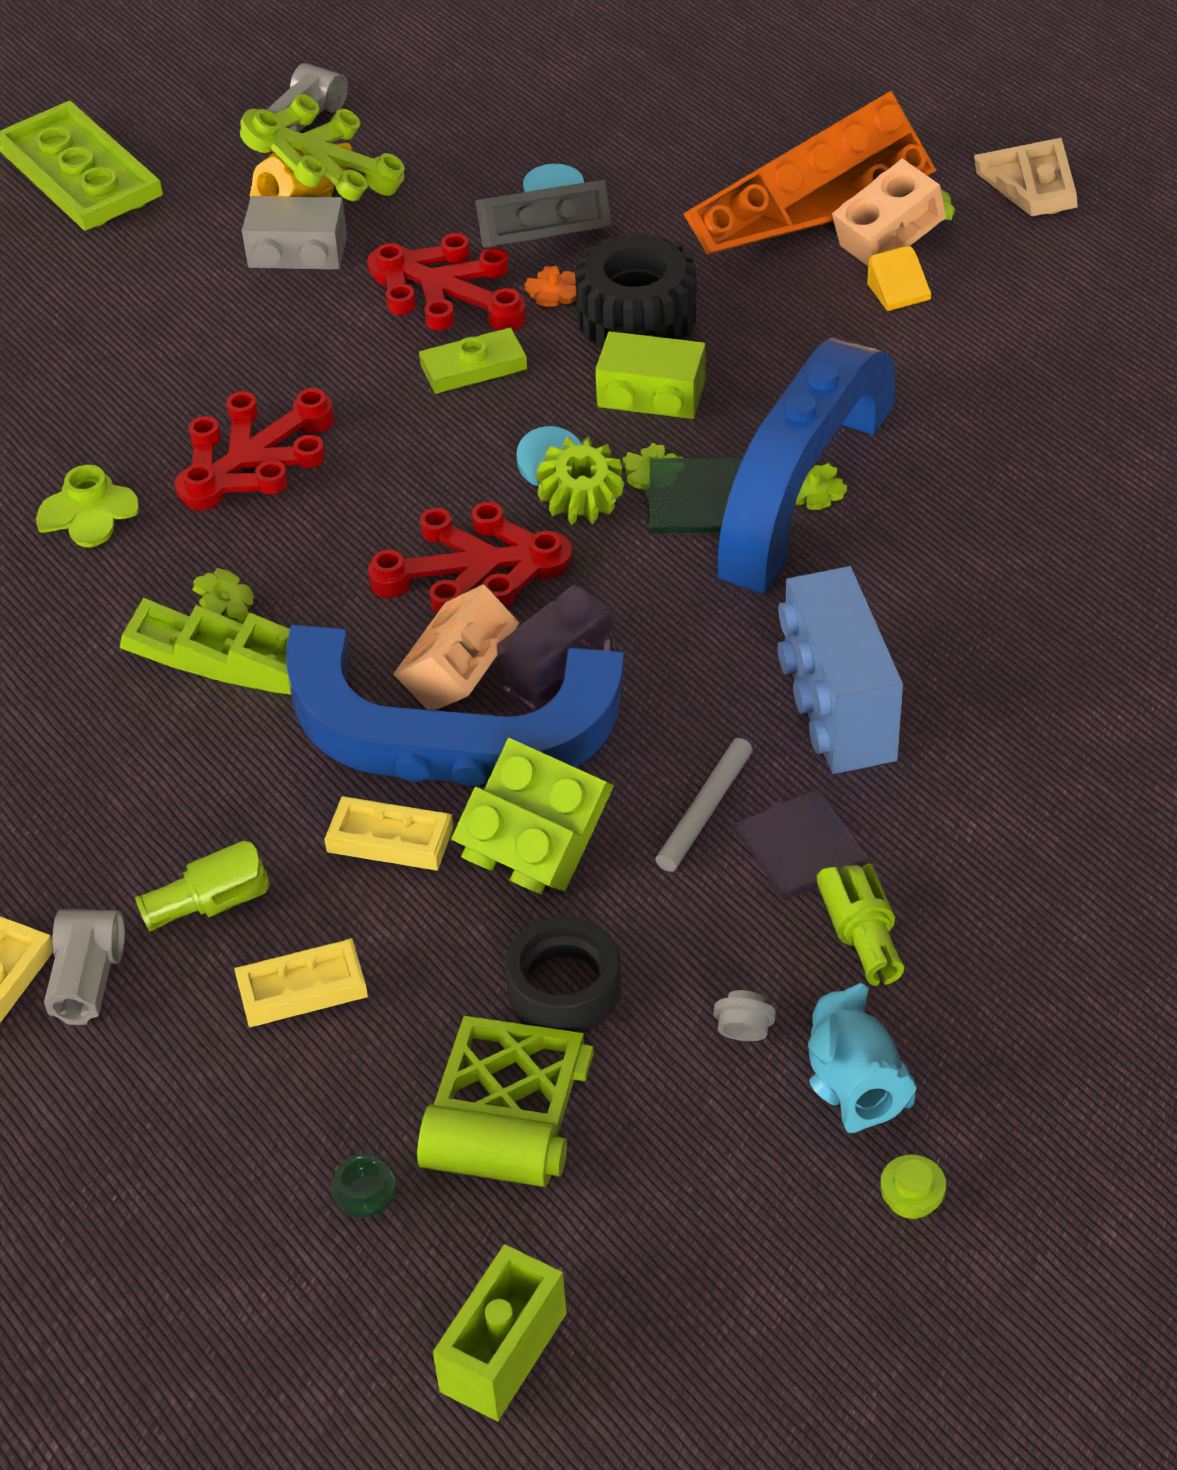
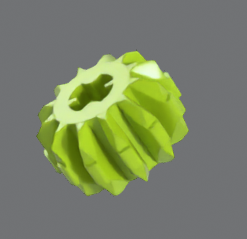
[536,435,624,526]

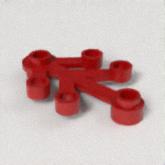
[367,233,526,331]
[174,388,334,510]
[368,502,572,614]

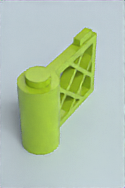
[417,1016,593,1188]

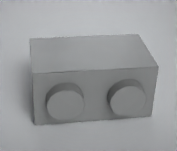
[242,196,347,269]

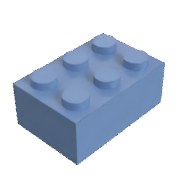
[777,566,903,774]

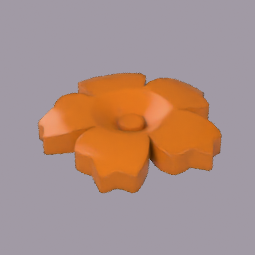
[524,266,576,307]

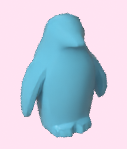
[808,983,917,1133]

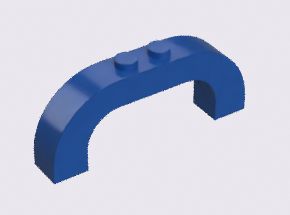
[718,337,895,595]
[286,625,624,786]

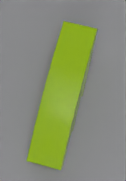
[120,597,350,695]

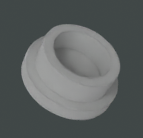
[713,990,776,1041]

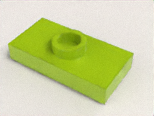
[419,327,527,394]

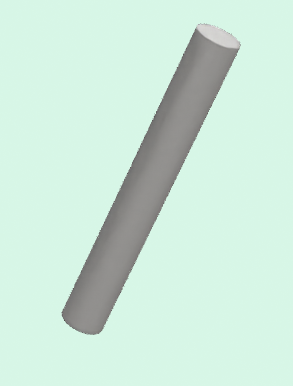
[656,738,753,872]

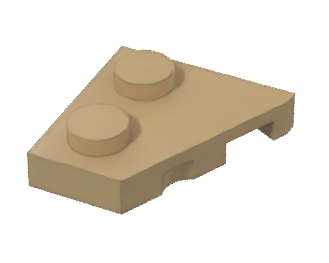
[974,138,1078,217]

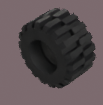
[575,234,697,349]

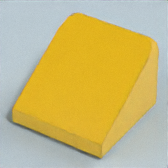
[867,245,931,311]

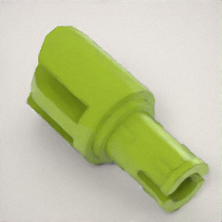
[135,841,270,932]
[817,863,904,986]

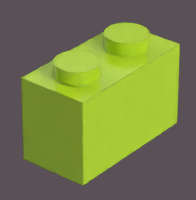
[595,331,706,419]
[433,1244,567,1422]

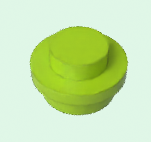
[880,1155,946,1219]

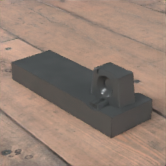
[475,179,612,247]

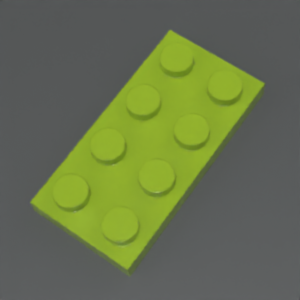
[0,100,163,231]

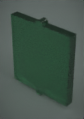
[645,458,740,533]

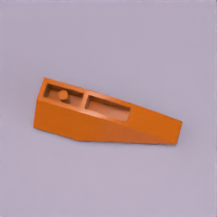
[683,91,937,255]

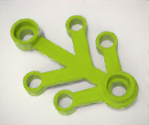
[240,94,405,201]

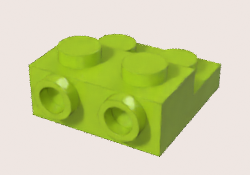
[451,737,614,895]

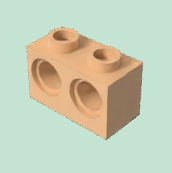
[832,159,946,266]
[393,584,519,711]

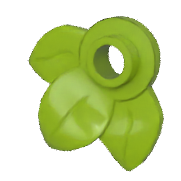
[36,465,139,548]

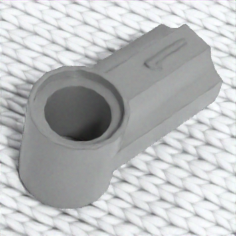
[266,63,348,132]
[44,909,125,1025]

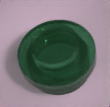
[330,1154,396,1218]

